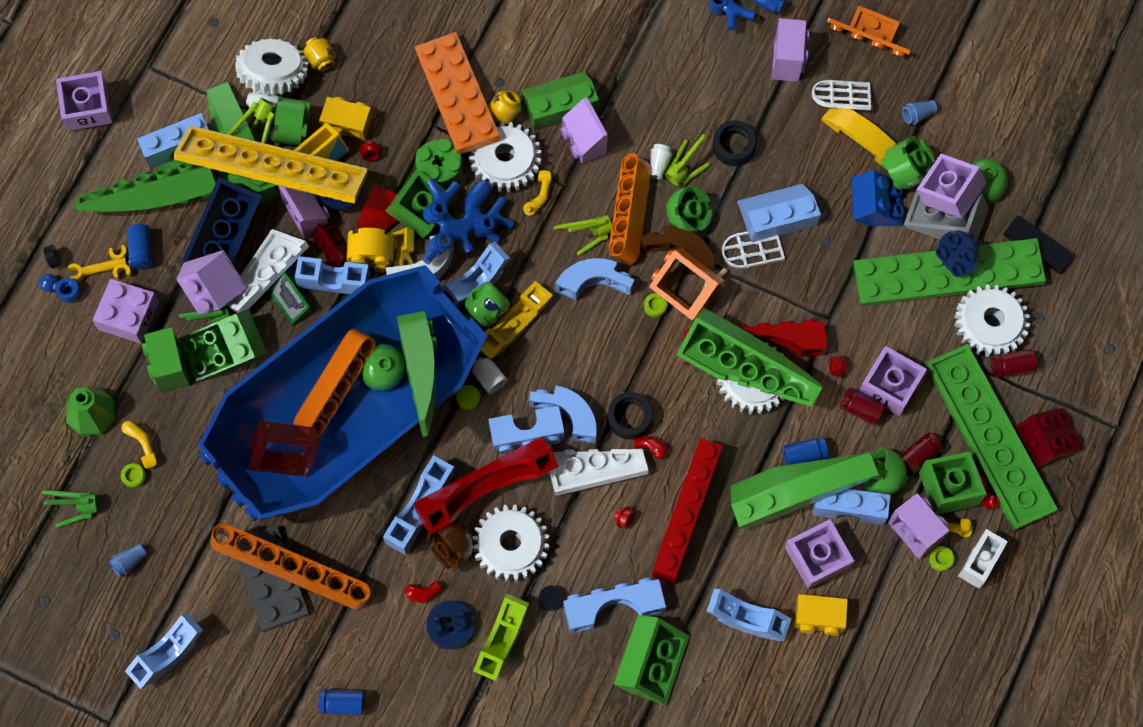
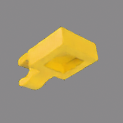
[393,227,414,266]

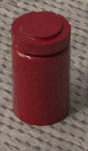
[991,349,1037,378]
[839,387,886,426]
[900,432,943,475]

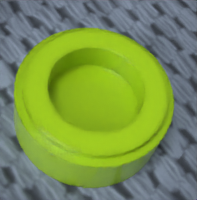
[644,293,667,318]
[456,385,480,410]
[121,463,146,489]
[929,546,955,572]

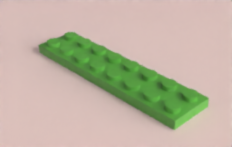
[853,238,1046,307]
[925,344,1058,531]

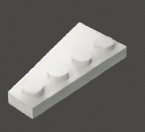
[224,229,309,313]
[549,449,648,496]

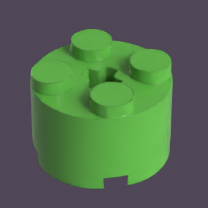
[273,97,310,146]
[881,136,935,190]
[415,139,463,190]

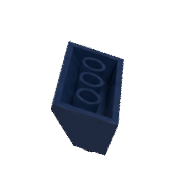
[181,177,262,265]

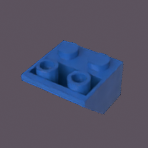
[852,170,904,226]

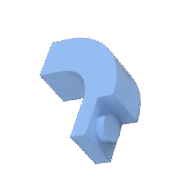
[441,242,510,311]

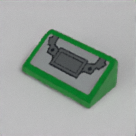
[267,272,312,325]

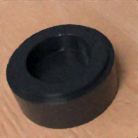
[43,244,61,269]
[539,585,563,611]

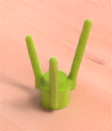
[227,98,276,144]
[665,134,710,186]
[554,215,612,256]

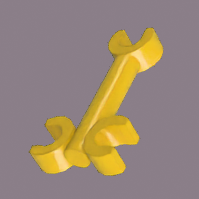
[68,245,132,283]

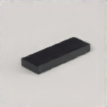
[1003,215,1074,274]

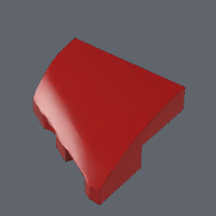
[356,185,399,233]

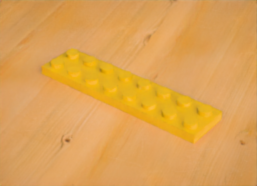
[174,125,368,204]

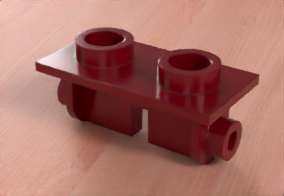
[313,224,347,267]

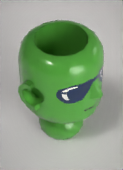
[463,281,510,328]

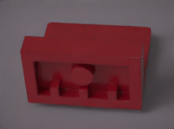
[1014,408,1084,469]

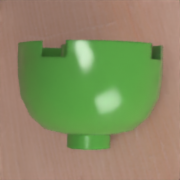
[972,159,1008,206]
[666,186,712,232]
[359,344,406,391]
[863,447,908,496]

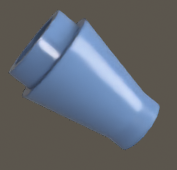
[902,100,937,125]
[109,544,147,577]

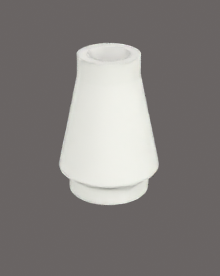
[650,144,673,179]

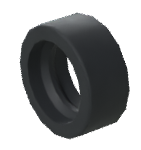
[712,120,757,166]
[607,392,653,440]

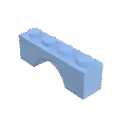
[383,455,455,555]
[563,577,666,634]

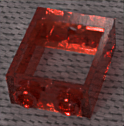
[249,420,320,477]

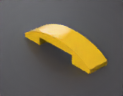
[821,108,896,165]
[480,281,553,360]

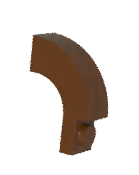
[641,225,715,275]

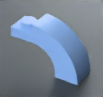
[555,258,635,300]
[529,385,597,444]
[707,589,791,641]
[125,613,203,689]

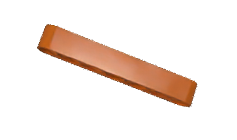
[210,523,371,610]

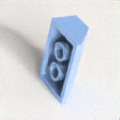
[737,184,821,243]

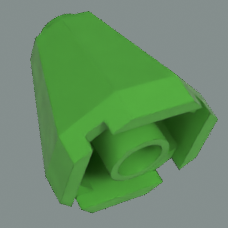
[66,387,116,437]

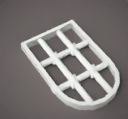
[812,80,871,110]
[722,231,785,269]

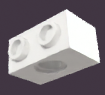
[958,529,1008,588]

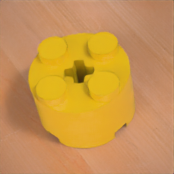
[346,228,394,272]

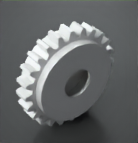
[235,38,308,95]
[469,122,541,192]
[954,284,1030,357]
[717,342,785,414]
[472,505,549,582]

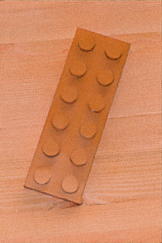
[414,32,501,155]

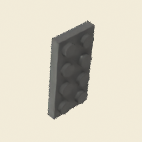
[237,525,309,633]

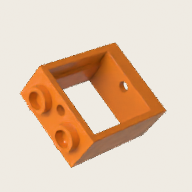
[649,247,725,321]

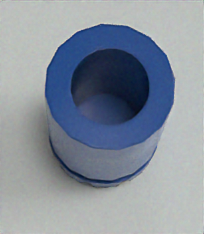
[127,224,153,269]
[782,436,828,465]
[318,689,365,716]

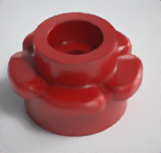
[359,141,382,162]
[829,355,847,378]
[614,506,635,529]

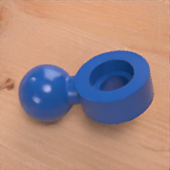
[39,274,81,303]

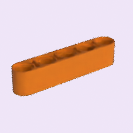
[609,153,651,265]
[293,329,376,439]

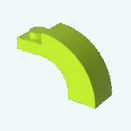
[474,594,530,681]

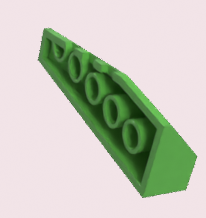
[207,82,278,205]
[75,160,217,212]
[676,307,823,407]
[397,311,438,437]
[731,452,880,530]

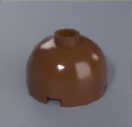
[427,522,474,572]

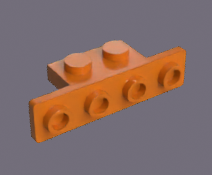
[827,5,912,58]

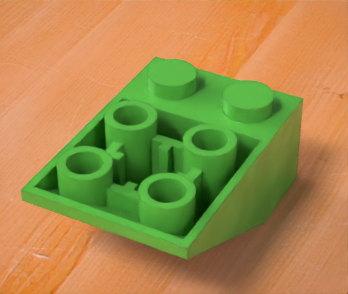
[178,309,267,382]

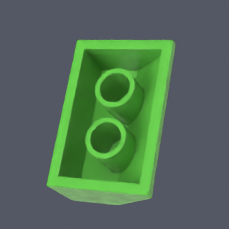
[520,72,599,131]
[614,615,689,705]

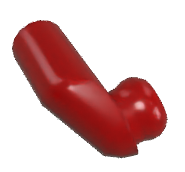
[634,437,667,459]
[980,476,1000,510]
[405,581,443,603]

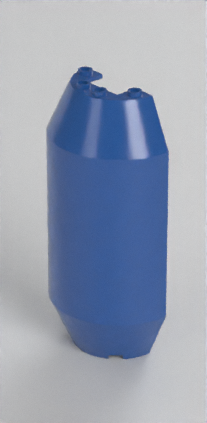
[198,265,487,521]

